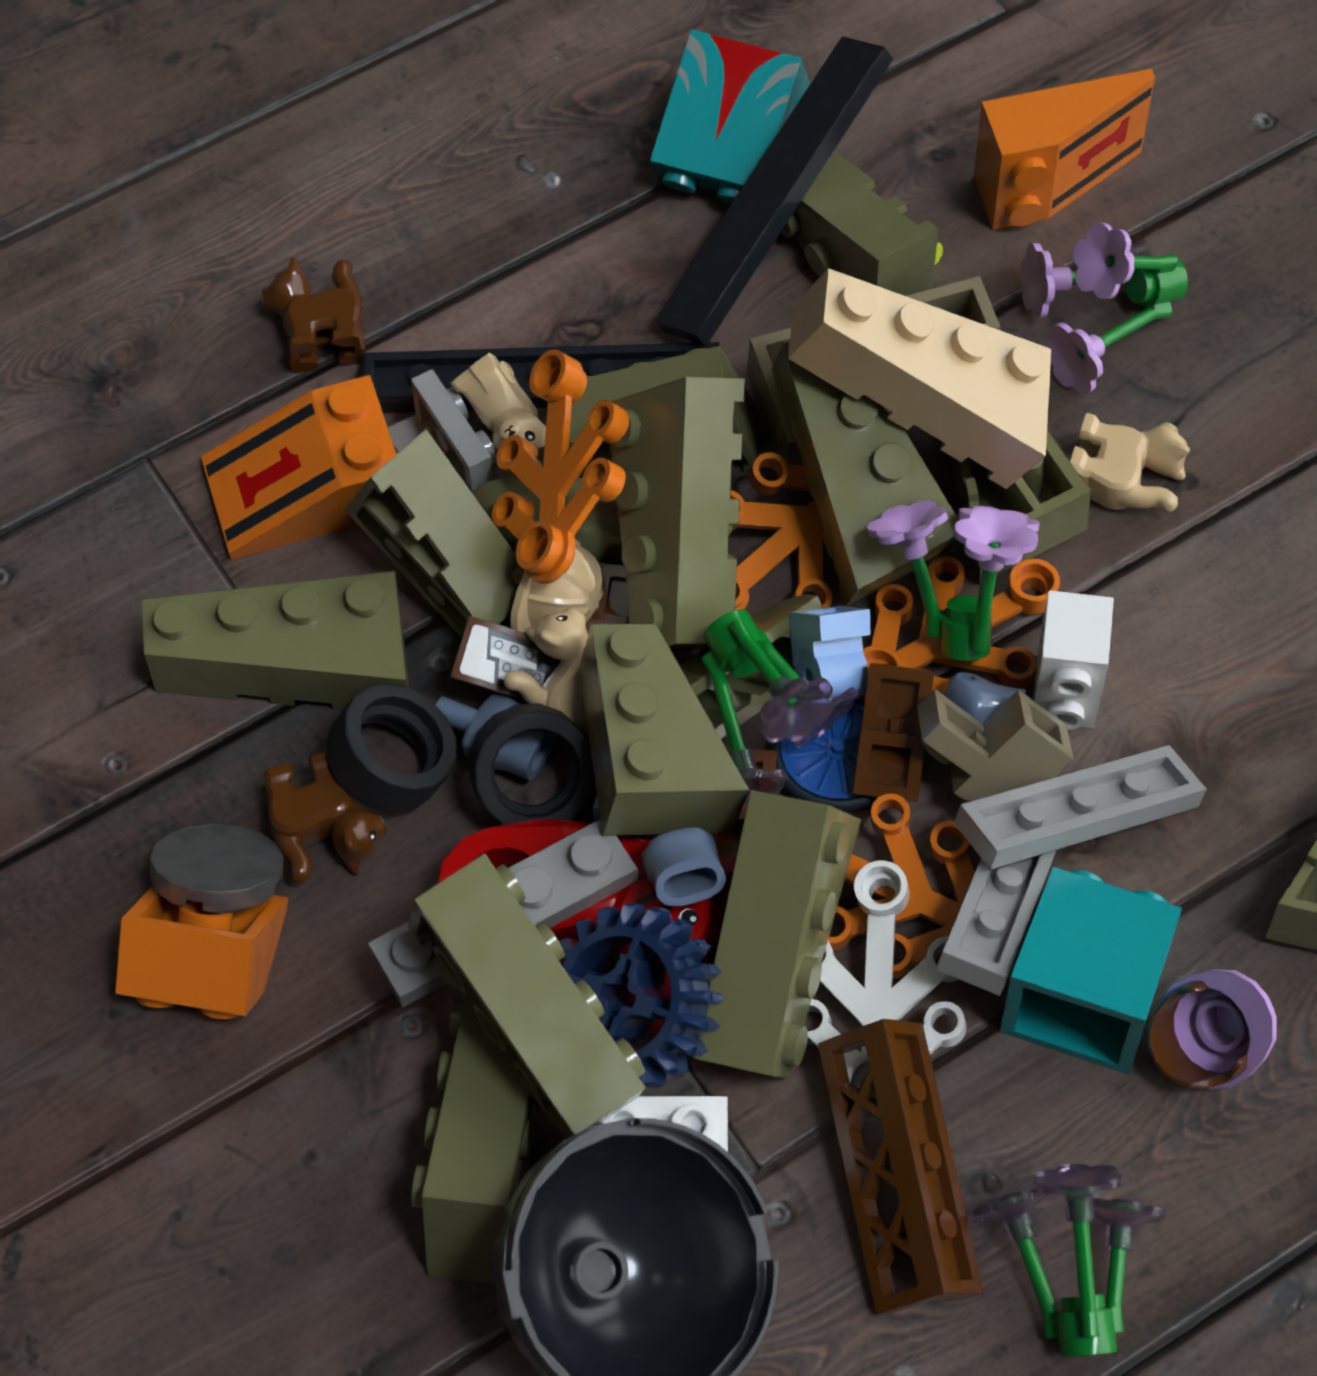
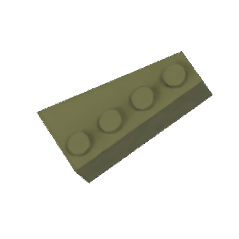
[771,341,959,607]
[610,377,745,652]
[141,571,409,711]
[694,790,861,1078]
[407,854,646,1140]
[412,990,537,1284]

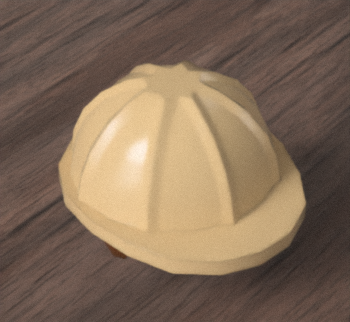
[511,539,604,633]

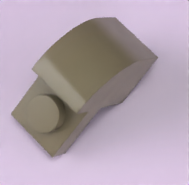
[917,689,1074,802]

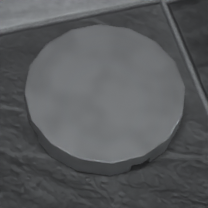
[150,824,284,913]

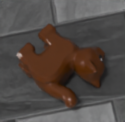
[261,257,366,373]
[262,751,386,883]

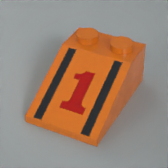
[973,68,1155,230]
[201,375,396,560]

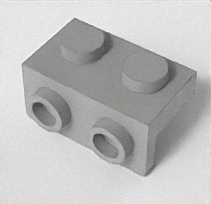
[388,369,497,492]

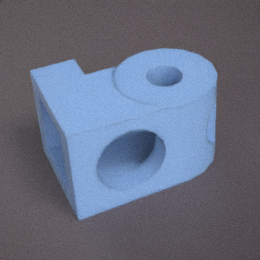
[789,606,871,704]

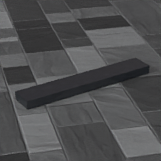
[655,36,894,346]
[361,342,720,413]

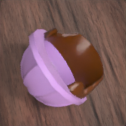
[1147,969,1277,1089]

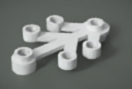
[807,860,967,1121]

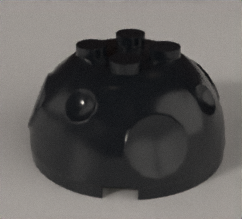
[492,1118,779,1376]

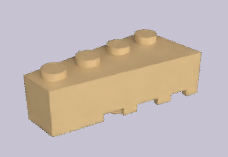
[788,268,1051,489]

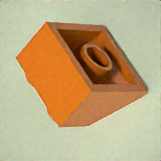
[115,885,288,1019]

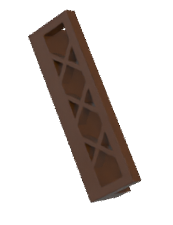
[818,1019,984,1315]

